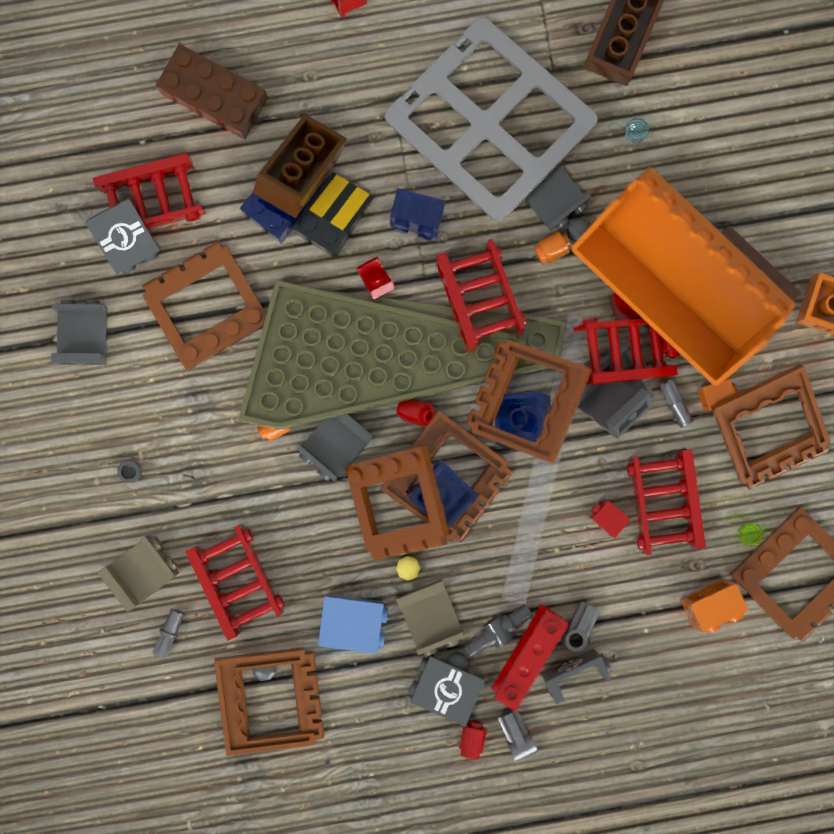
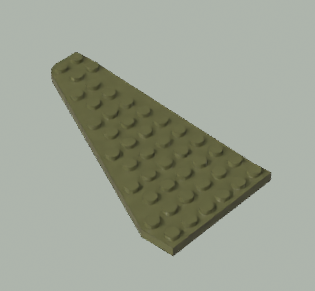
[239,280,566,430]

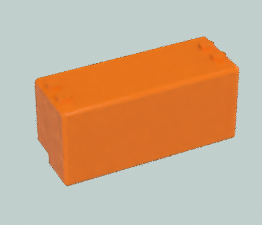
[572,167,795,386]

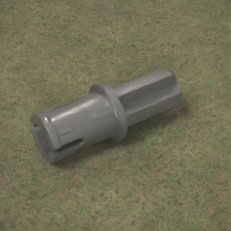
[660,379,694,428]
[153,608,185,659]

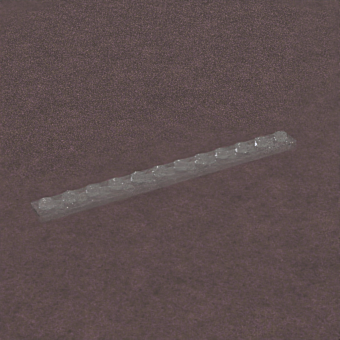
[501,313,590,605]

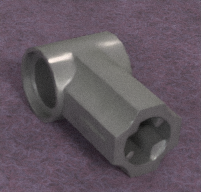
[562,601,600,652]
[497,709,538,762]

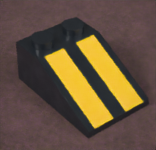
[292,172,374,259]

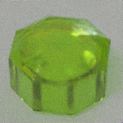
[738,523,763,546]

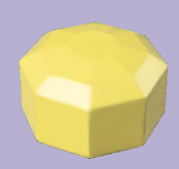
[396,556,420,581]

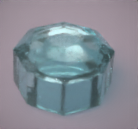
[625,118,649,143]

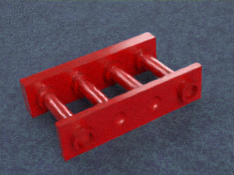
[93,153,206,229]
[436,239,527,352]
[573,318,678,386]
[627,449,706,555]
[185,524,285,641]
[490,604,569,711]

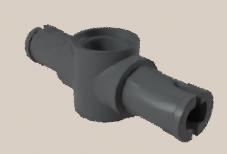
[464,605,533,658]

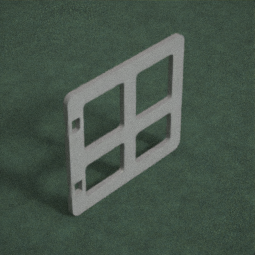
[385,18,598,221]

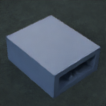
[318,594,388,654]

